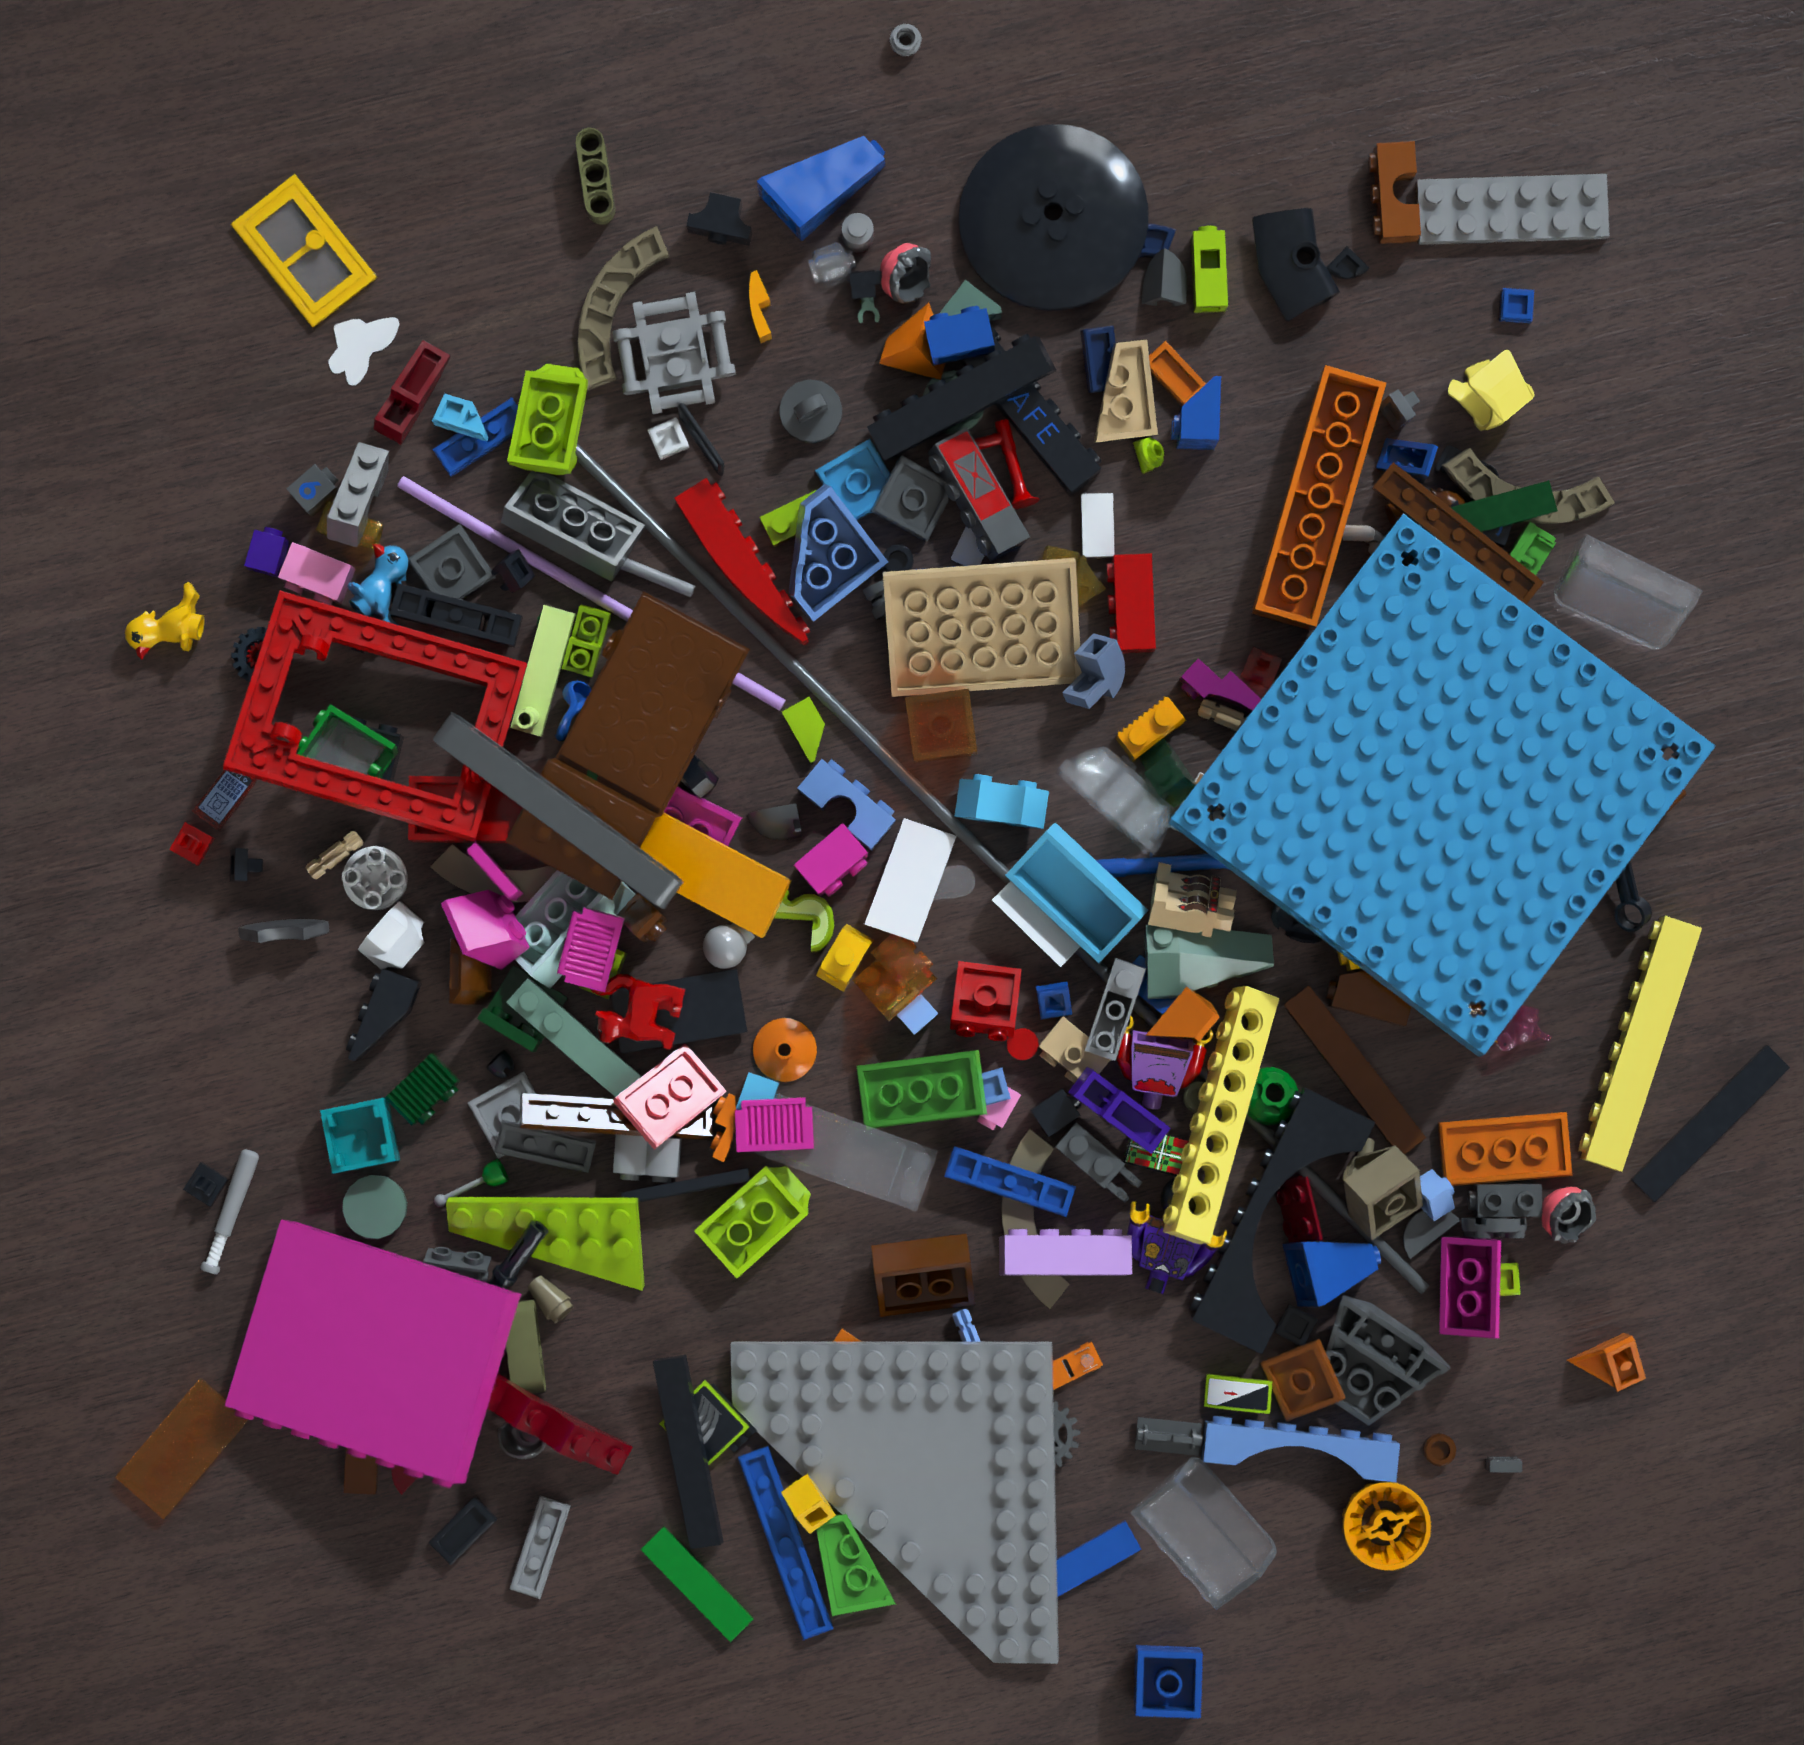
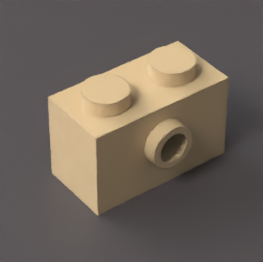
[1038,1017,1110,1084]

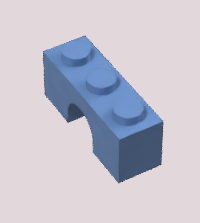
[797,759,896,851]

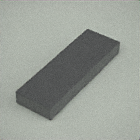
[494,1120,596,1173]

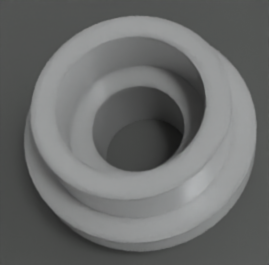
[890,24,921,56]

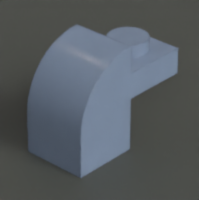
[1062,633,1125,709]

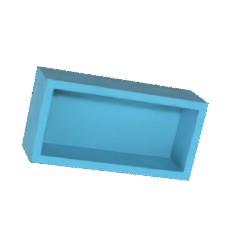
[1005,823,1148,963]

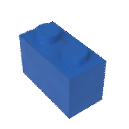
[924,306,995,366]

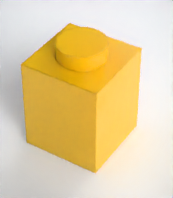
[781,1474,836,1534]

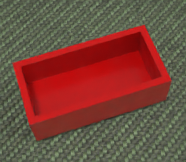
[408,776,523,843]

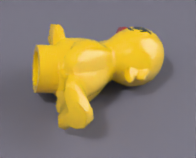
[125,582,205,660]

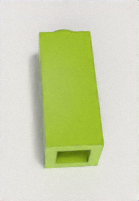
[1191,226,1228,313]

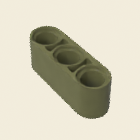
[576,128,615,224]
[506,1300,546,1394]

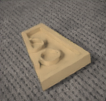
[1094,339,1158,442]

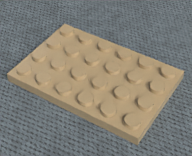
[883,558,1082,697]

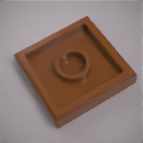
[1260,1338,1346,1422]

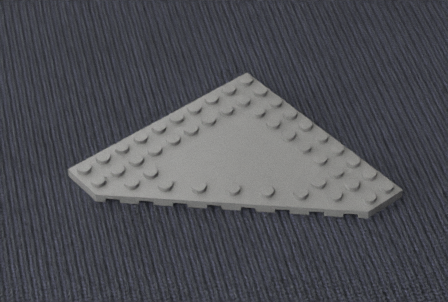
[731,1341,1059,1664]

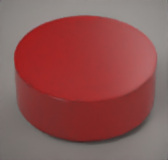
[1006,1028,1039,1060]

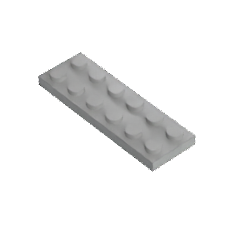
[1416,174,1609,245]

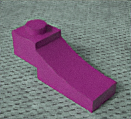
[1179,658,1261,714]

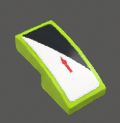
[1204,1374,1272,1414]

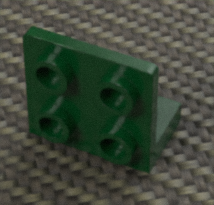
[477,966,567,1052]

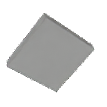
[468,1072,536,1159]

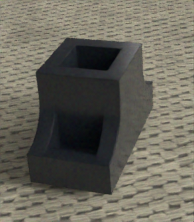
[686,192,752,246]

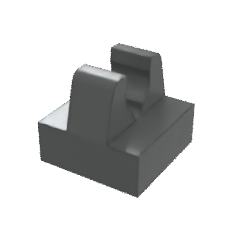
[1379,389,1421,431]

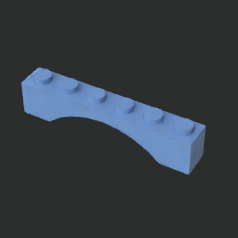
[1201,1416,1400,1482]

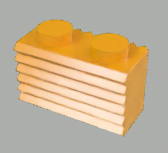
[1116,697,1186,761]

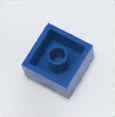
[1133,1645,1203,1718]

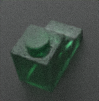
[1139,738,1197,808]

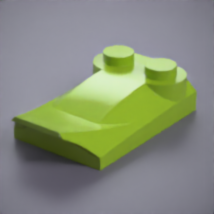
[507,364,588,475]
[694,1166,811,1279]

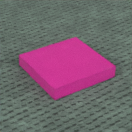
[467,842,524,901]

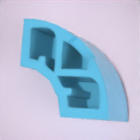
[954,774,1049,829]

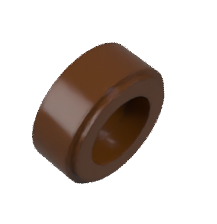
[1423,1433,1456,1466]

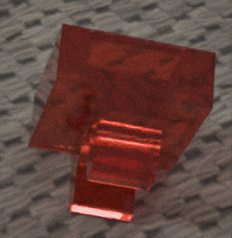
[1240,647,1282,689]

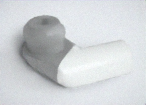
[1343,525,1385,555]

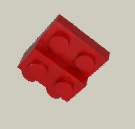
[950,961,1022,1041]

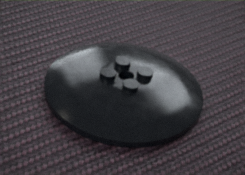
[959,124,1149,311]

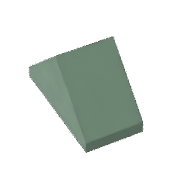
[940,280,1002,321]

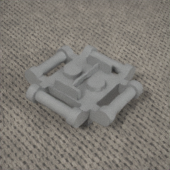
[612,292,736,414]

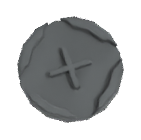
[779,379,843,444]

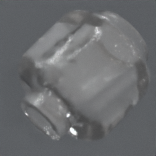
[807,242,856,289]

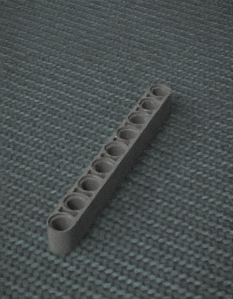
[433,712,683,909]

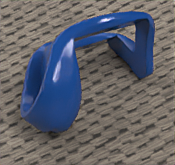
[555,680,592,742]

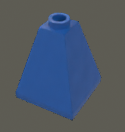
[1282,1242,1381,1307]

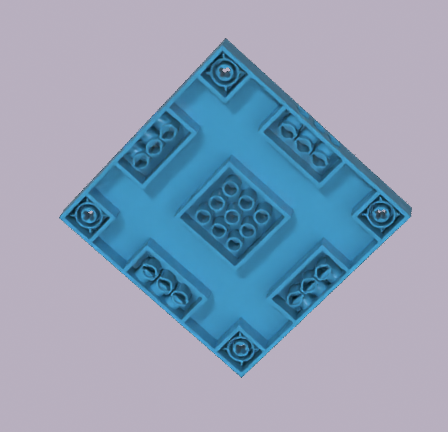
[1169,514,1715,1057]

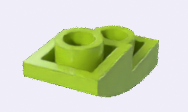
[561,604,612,677]

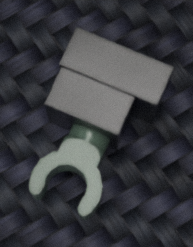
[849,270,882,323]

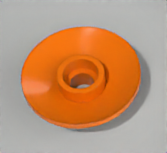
[753,1018,817,1082]

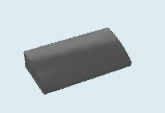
[501,471,645,582]

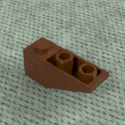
[616,892,668,943]

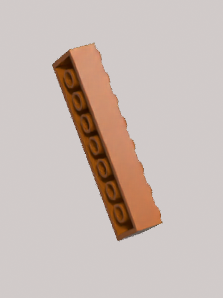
[1251,365,1386,631]

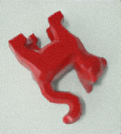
[591,974,686,1050]

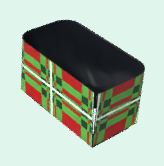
[1122,1135,1189,1176]

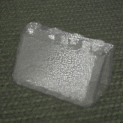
[1554,535,1703,650]
[1130,1457,1277,1610]

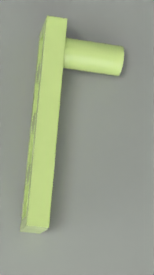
[510,605,576,737]

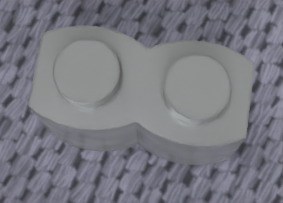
[613,1134,682,1183]

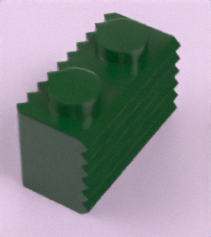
[385,1053,460,1126]

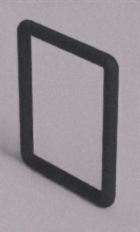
[678,403,724,476]

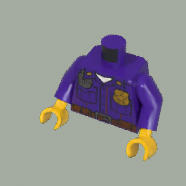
[1127,1201,1227,1294]

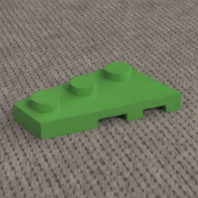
[816,1514,896,1616]

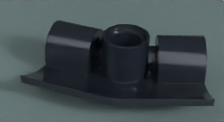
[1252,208,1340,322]

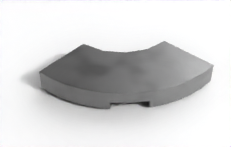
[238,919,329,943]

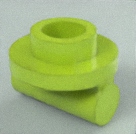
[1133,437,1164,473]

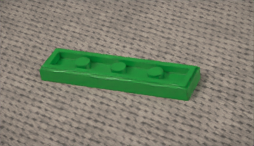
[640,1526,754,1642]

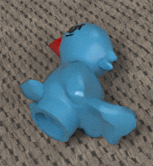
[347,544,408,625]

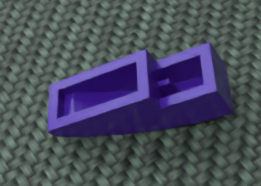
[1068,1067,1171,1154]

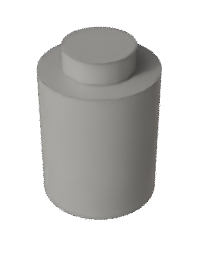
[842,213,874,252]

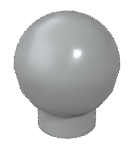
[703,923,755,969]

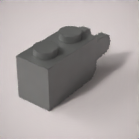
[1054,1122,1143,1203]

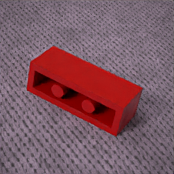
[1106,553,1156,653]

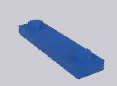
[944,1146,1076,1217]

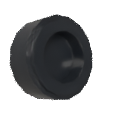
[883,545,914,572]

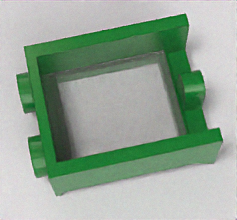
[296,704,399,779]

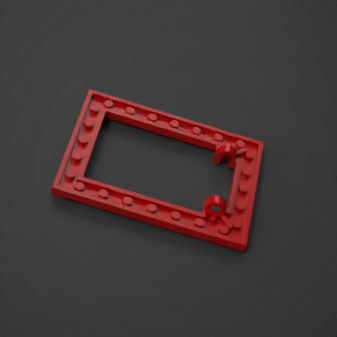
[223,590,528,842]

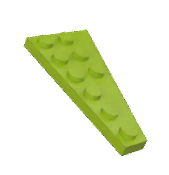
[446,1197,645,1291]

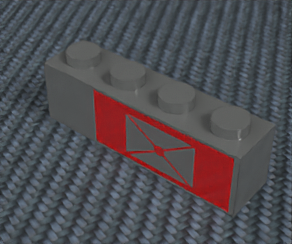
[928,427,1030,562]

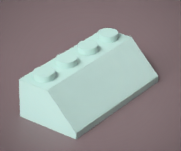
[515,870,635,989]

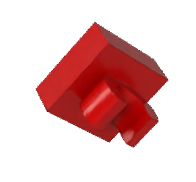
[169,822,215,866]

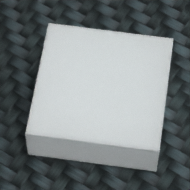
[648,417,690,460]

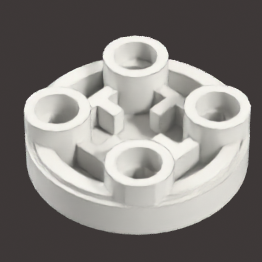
[342,846,408,910]

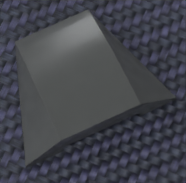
[1326,1295,1450,1426]

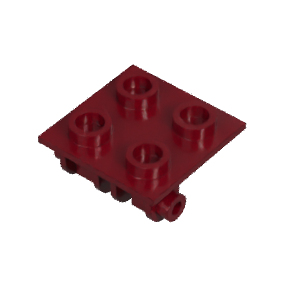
[1275,1176,1323,1243]

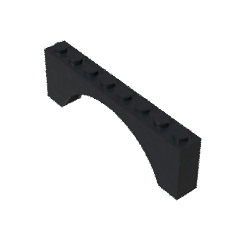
[1189,1087,1375,1354]

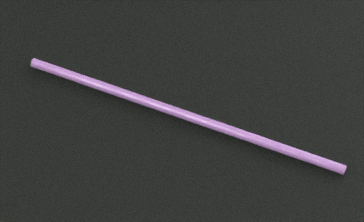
[397,476,786,711]

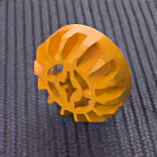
[1342,1481,1431,1570]

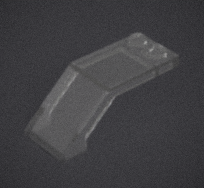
[755,1093,938,1211]

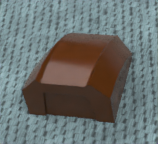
[449,939,495,1005]

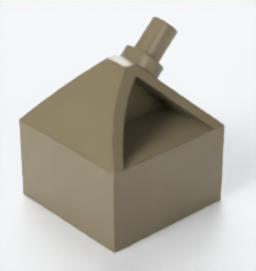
[1343,1138,1423,1240]

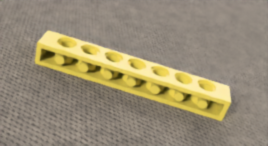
[1163,986,1280,1244]

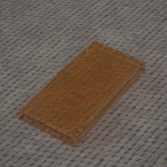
[115,1378,249,1519]

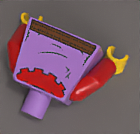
[1116,1015,1213,1109]

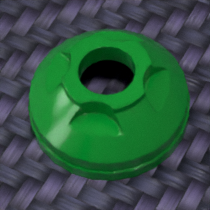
[1247,1067,1298,1125]

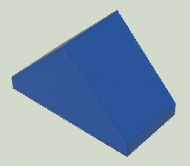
[1376,438,1438,484]

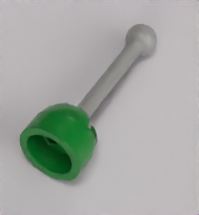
[434,1158,509,1207]

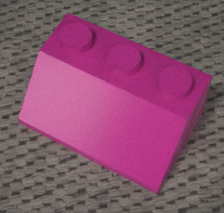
[1439,1236,1501,1339]

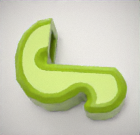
[774,890,835,953]

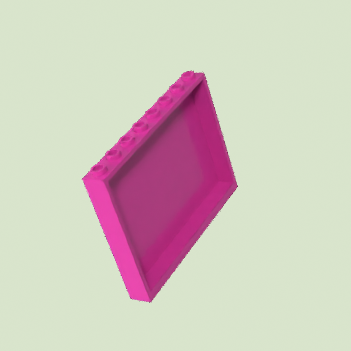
[225,1220,521,1488]

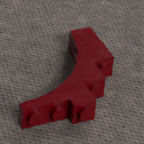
[487,1373,633,1475]

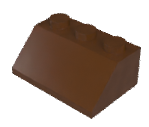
[871,1234,975,1317]

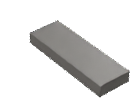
[510,1496,571,1599]

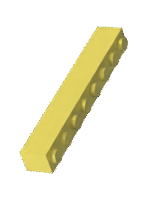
[1578,916,1702,1172]

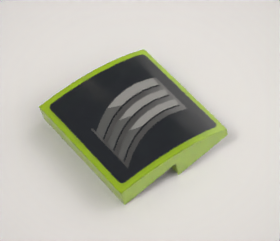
[659,1380,749,1466]

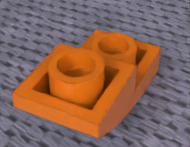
[710,1093,737,1162]

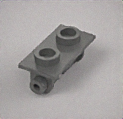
[423,1247,492,1283]
[1135,1417,1202,1456]

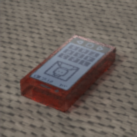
[192,770,258,831]

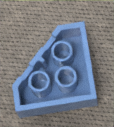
[788,484,888,622]

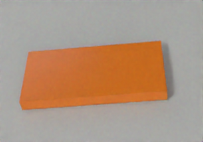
[1438,1112,1573,1186]

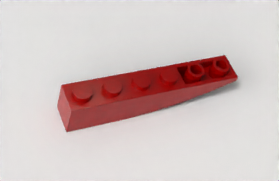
[674,478,810,646]

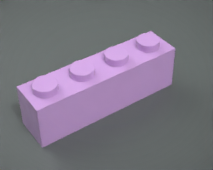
[999,1229,1132,1276]

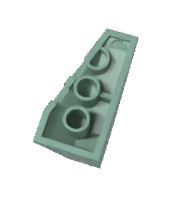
[1144,925,1274,999]

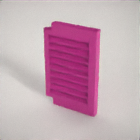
[557,907,624,992]
[735,1097,814,1152]

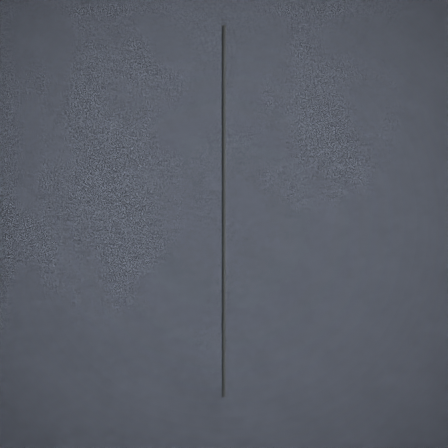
[575,443,1430,1294]

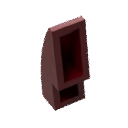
[374,340,450,445]

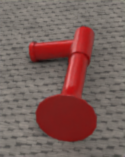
[974,419,1040,509]

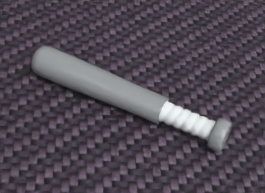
[200,1149,259,1275]

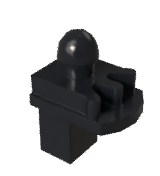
[681,755,719,798]

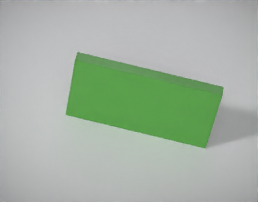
[856,1050,987,1130]

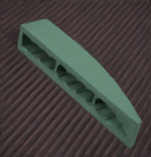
[506,977,642,1097]

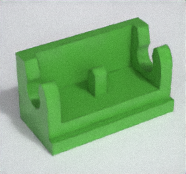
[1508,521,1556,575]

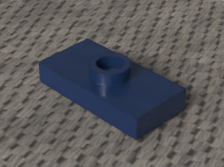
[1080,326,1116,393]

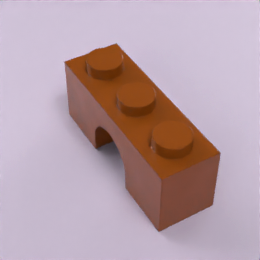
[1368,141,1421,244]

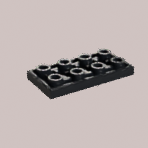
[611,969,748,1054]

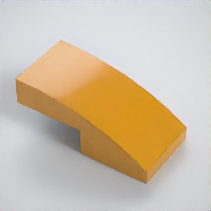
[749,270,772,344]

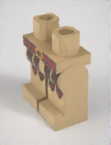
[1148,862,1237,938]

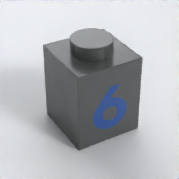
[286,464,339,517]

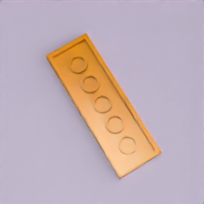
[640,813,792,938]

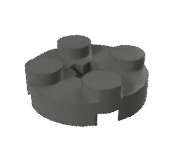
[1461,1217,1527,1239]

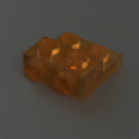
[852,934,937,1021]

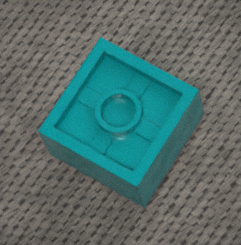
[320,1098,400,1174]

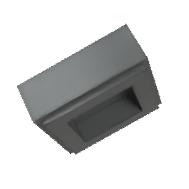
[1485,1456,1522,1473]

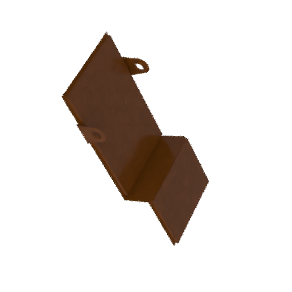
[505,591,750,900]

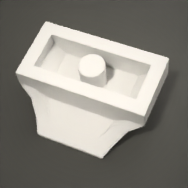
[358,901,425,970]

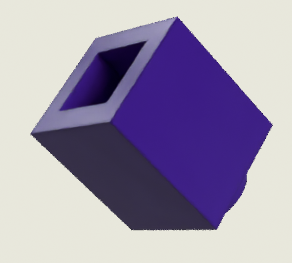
[244,527,290,578]

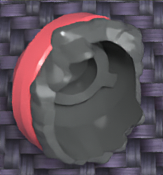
[880,243,931,304]
[1541,1187,1596,1244]

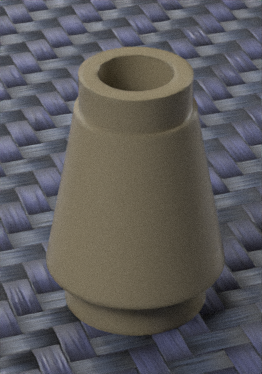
[527,1275,574,1323]

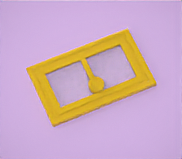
[231,174,377,328]

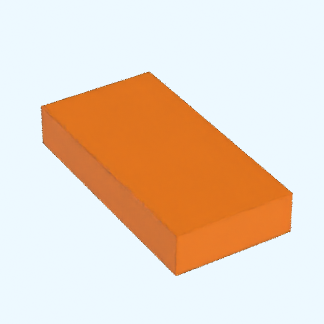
[1149,341,1206,406]

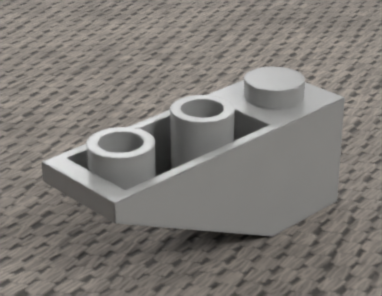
[1085,958,1146,1061]

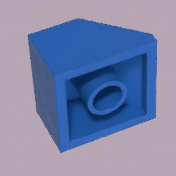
[1171,376,1221,450]

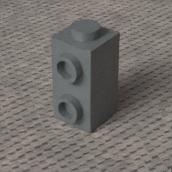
[1467,1184,1542,1217]

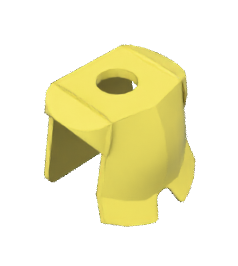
[1448,350,1535,431]

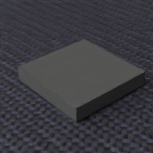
[870,455,950,542]
[408,524,496,600]

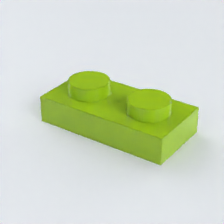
[760,490,816,547]

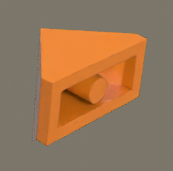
[880,302,946,380]
[1145,987,1220,1041]
[1567,1333,1646,1392]

